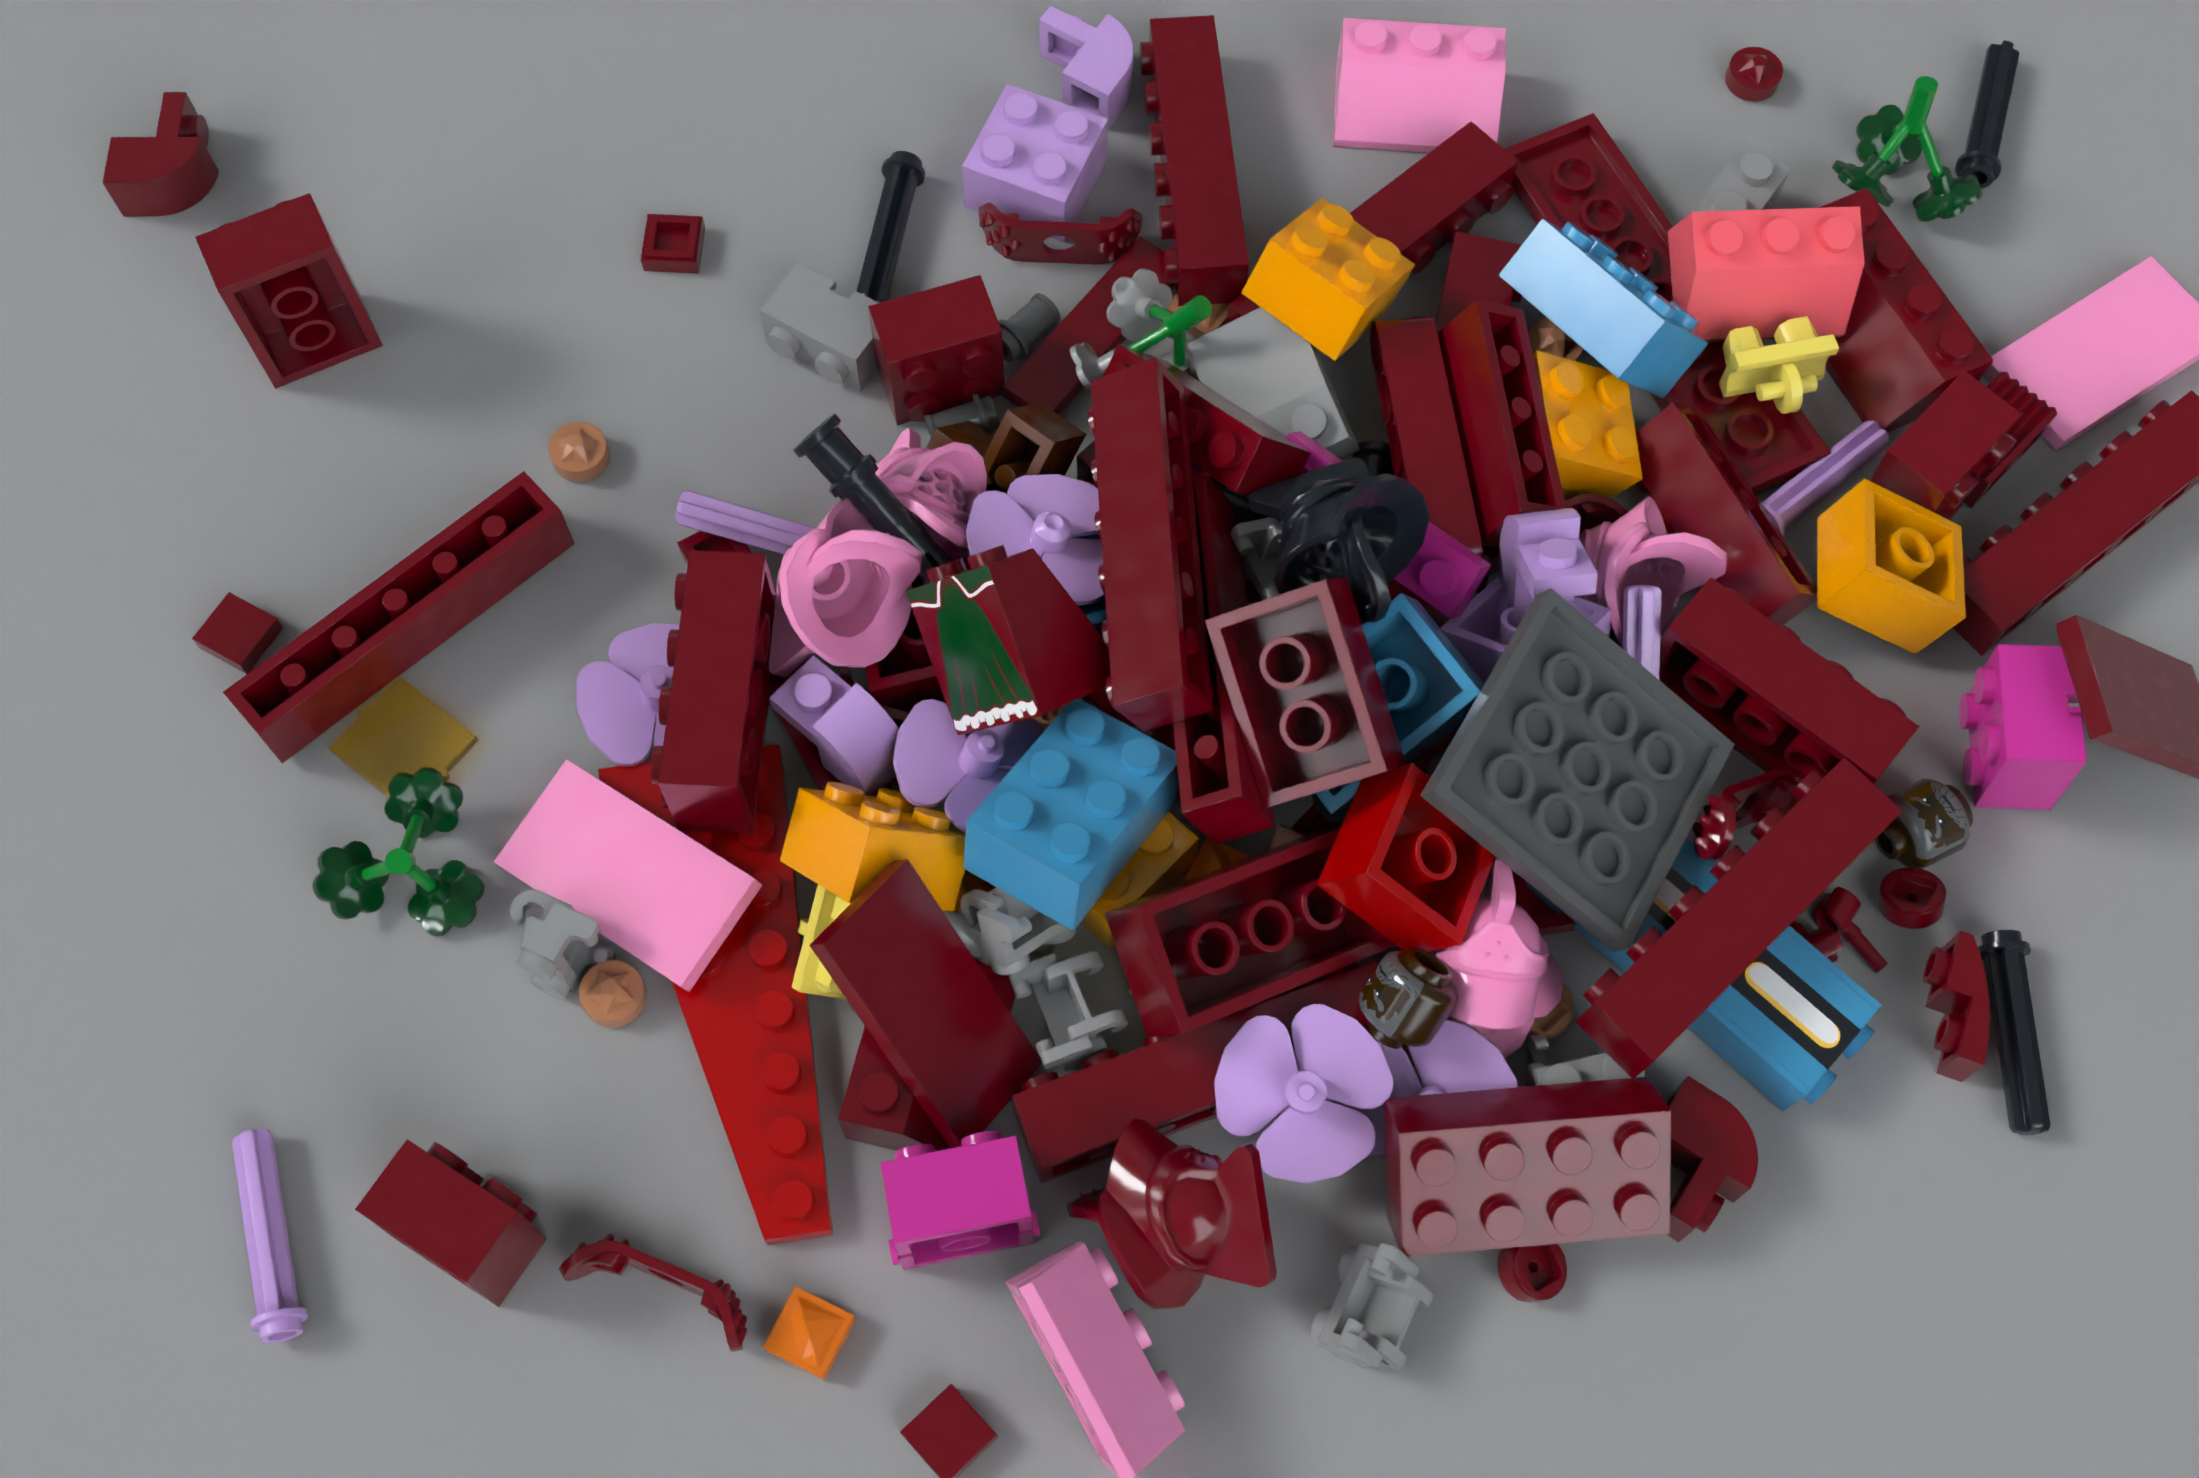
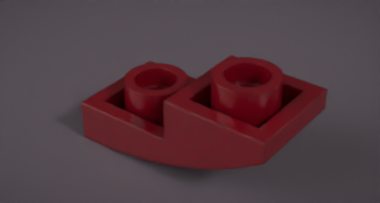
[1923,931,1990,1082]

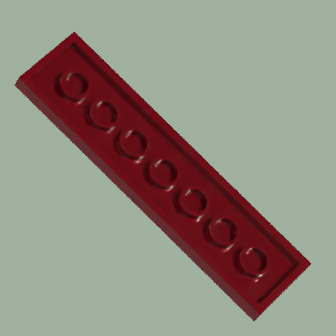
[1504,113,1831,495]

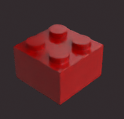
[1317,763,1495,952]

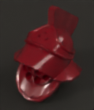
[1067,1119,1277,1309]

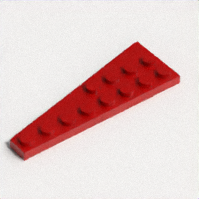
[598,745,833,1245]

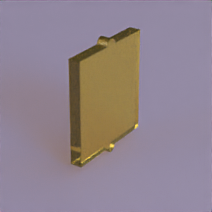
[328,676,479,798]

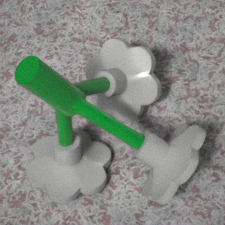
[1070,269,1212,391]

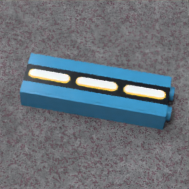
[1526,838,1882,1111]

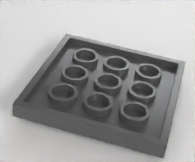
[1420,588,1735,952]

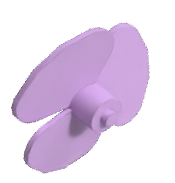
[965,474,1105,606]
[576,623,679,767]
[893,699,1045,832]
[1214,1004,1393,1184]
[1342,1019,1517,1156]

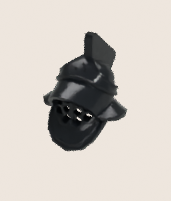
[1248,458,1430,623]

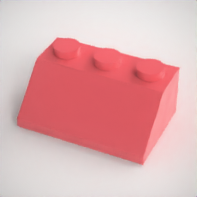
[1668,206,1865,342]

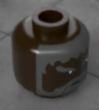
[1874,778,1973,869]
[1358,947,1458,1049]

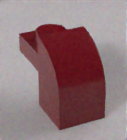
[102,92,219,217]
[1666,1076,1758,1242]

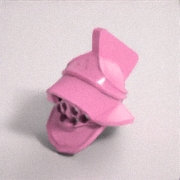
[875,428,987,559]
[1576,496,1727,648]
[769,499,922,678]
[1428,856,1564,1059]

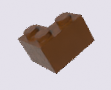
[926,402,1086,494]

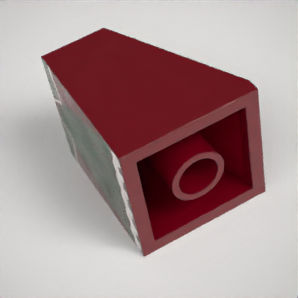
[906,544,1111,735]

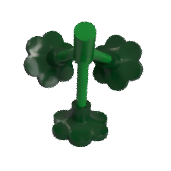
[1832,76,1983,222]
[312,767,485,937]

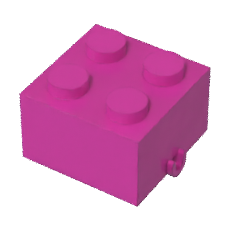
[1959,644,2087,810]
[880,1131,1041,1270]

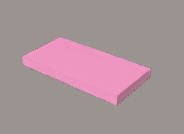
[1984,256,2199,451]
[494,759,762,992]

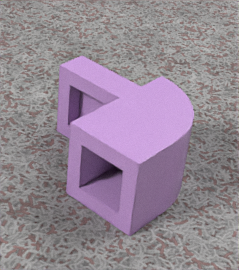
[1039,5,1133,129]
[1498,508,1598,608]
[769,655,899,796]

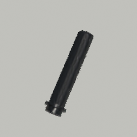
[1955,40,2020,189]
[857,151,925,303]
[1978,930,2051,1135]

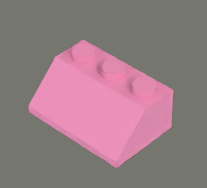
[1333,18,1506,153]
[1005,1240,1185,1478]

